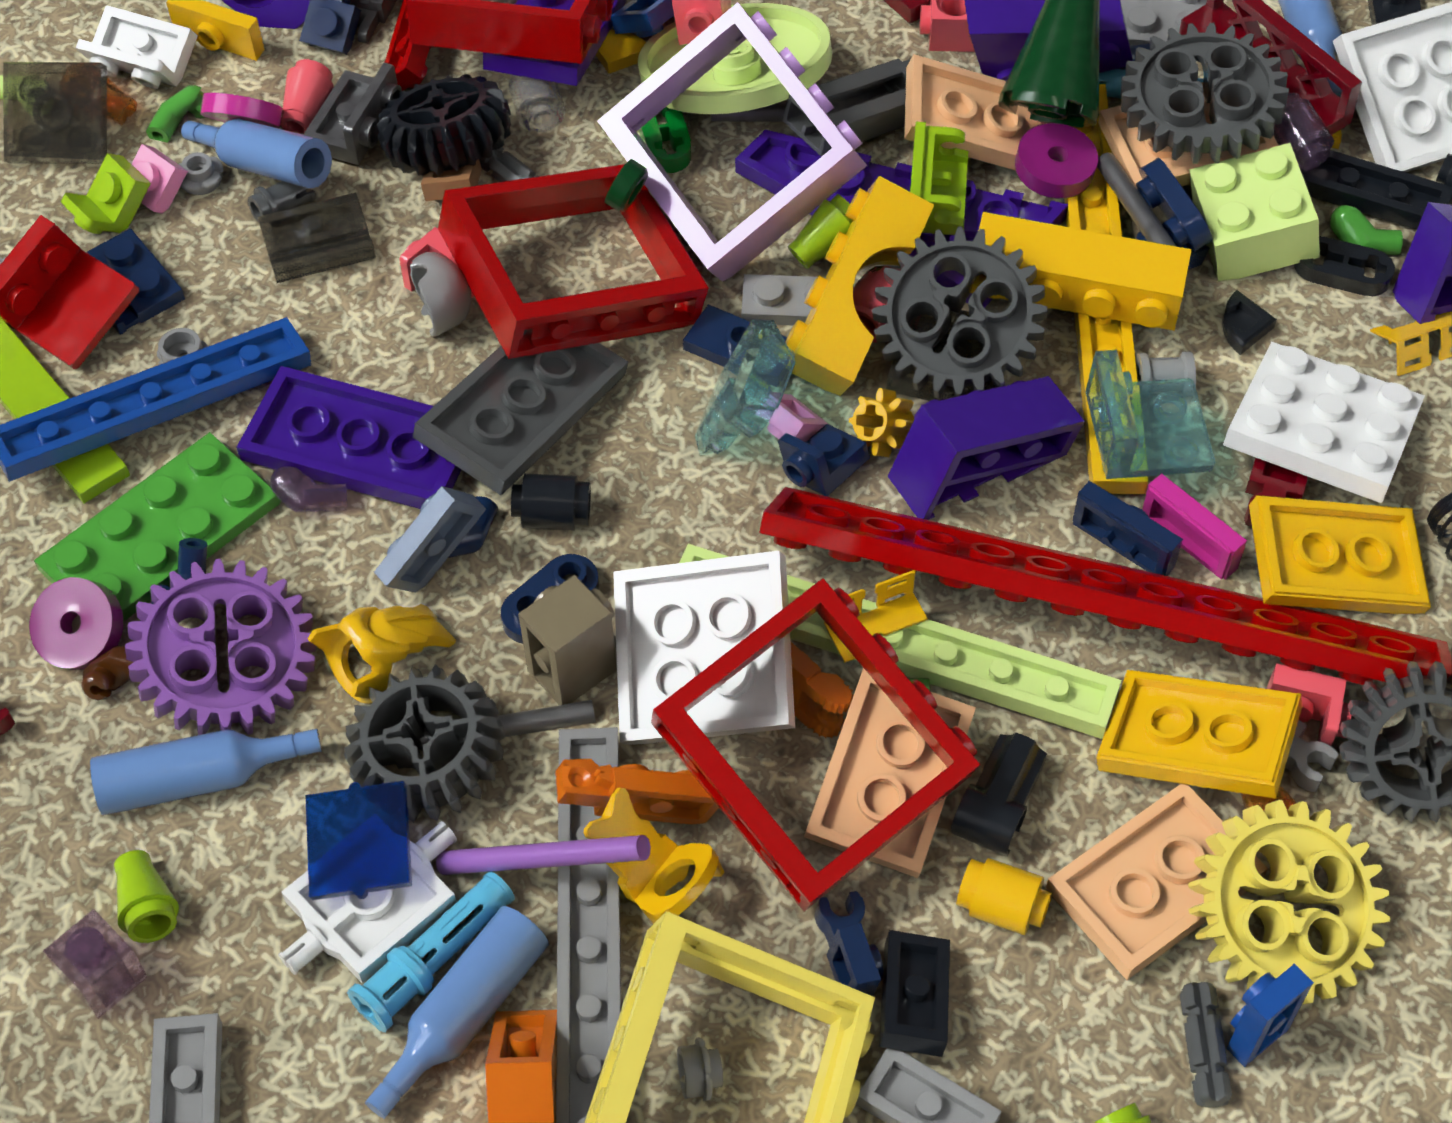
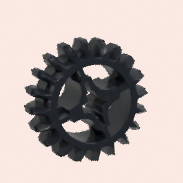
[377,74,511,176]

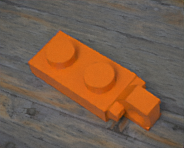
[555,758,719,825]

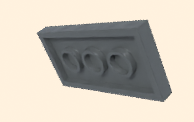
[413,330,628,495]

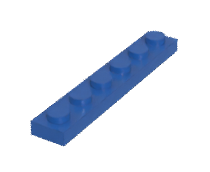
[0,317,311,482]

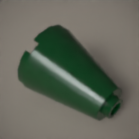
[998,0,1100,128]

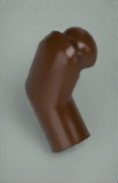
[81,646,133,700]

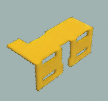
[1370,311,1452,376]
[824,570,928,663]

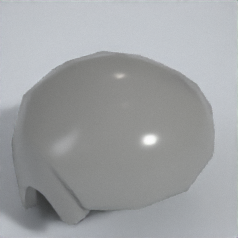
[410,252,471,337]

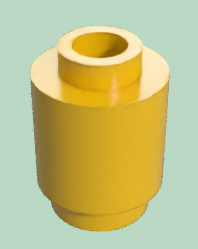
[956,858,1052,936]

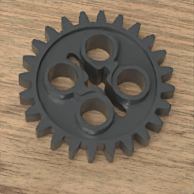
[1121,23,1289,164]
[872,227,1047,399]

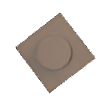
[421,160,482,201]

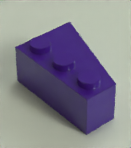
[965,0,1133,81]
[1392,202,1452,324]
[888,376,1085,520]

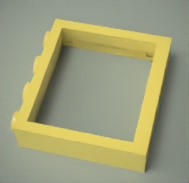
[585,911,875,1123]

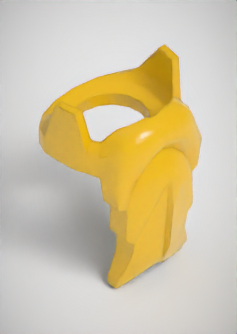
[307,604,456,704]
[583,787,725,924]

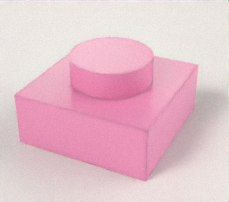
[132,144,188,214]
[754,393,828,442]

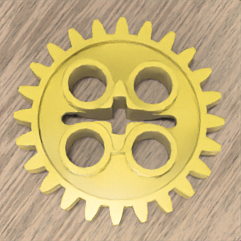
[1188,800,1390,1004]

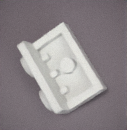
[76,5,198,89]

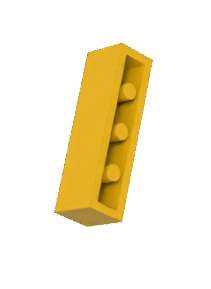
[970,212,1192,331]

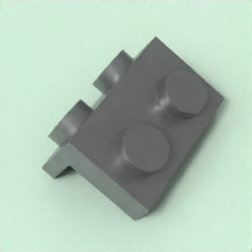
[303,63,402,165]

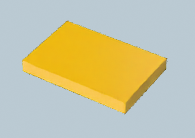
[1249,495,1431,614]
[1096,670,1302,799]

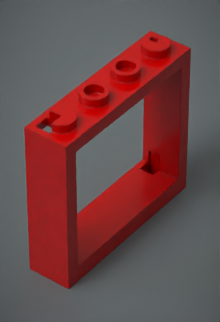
[406,0,615,64]
[438,164,709,359]
[651,578,981,912]

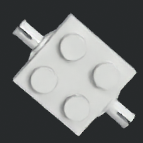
[278,815,457,984]

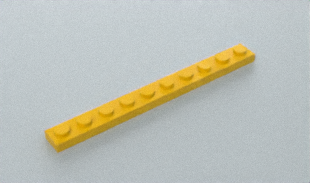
[1064,84,1148,494]

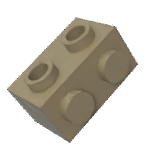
[518,575,617,705]

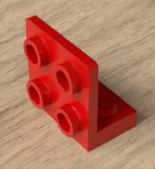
[0,215,139,369]

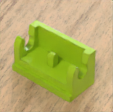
[910,121,969,235]

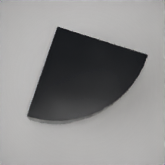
[1222,290,1277,355]

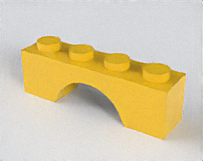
[783,176,934,396]

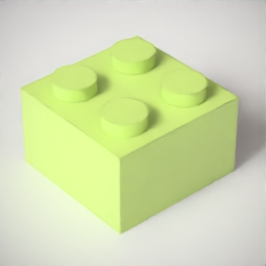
[1189,143,1320,281]

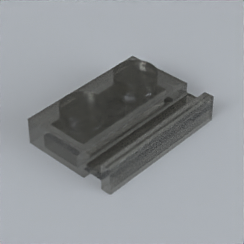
[257,192,376,283]

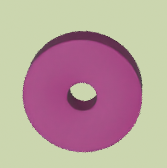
[200,93,283,128]

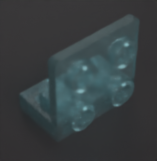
[1085,350,1215,479]

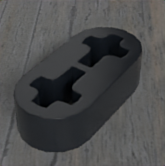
[1294,236,1395,296]

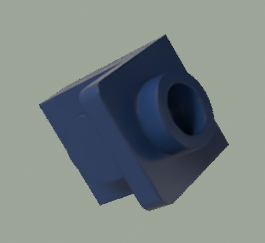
[778,424,870,496]

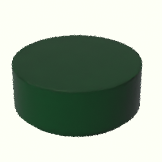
[605,159,649,213]

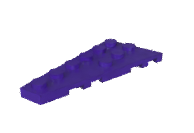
[735,129,1068,308]

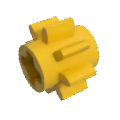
[849,388,914,458]

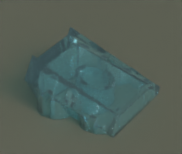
[695,319,796,456]

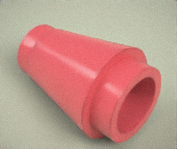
[280,59,334,134]

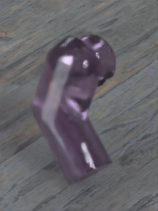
[270,466,347,512]

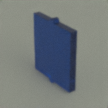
[305,781,412,901]

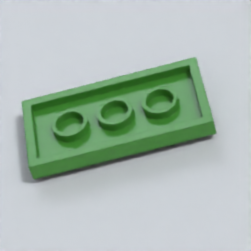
[34,432,281,622]

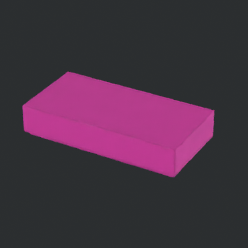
[1142,473,1247,580]

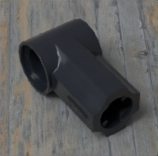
[951,733,1047,857]

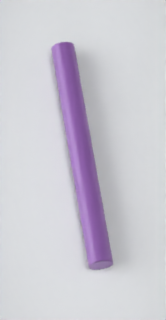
[436,835,651,875]

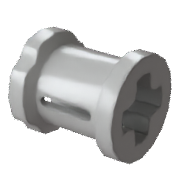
[1135,351,1196,401]

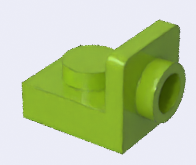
[61,153,151,234]

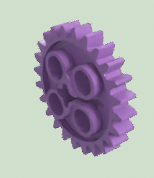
[125,559,316,735]

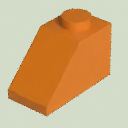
[485,1009,557,1123]

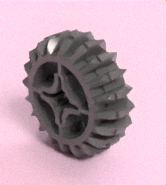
[1339,661,1452,823]
[344,664,505,823]

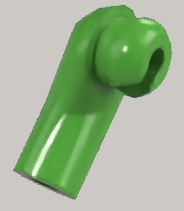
[146,85,204,143]
[1330,205,1403,255]

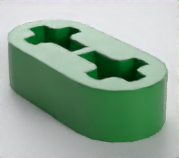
[639,107,691,173]

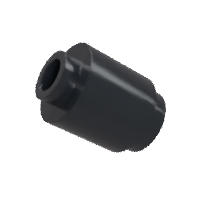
[511,473,591,531]

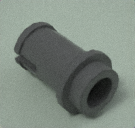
[248,181,316,225]

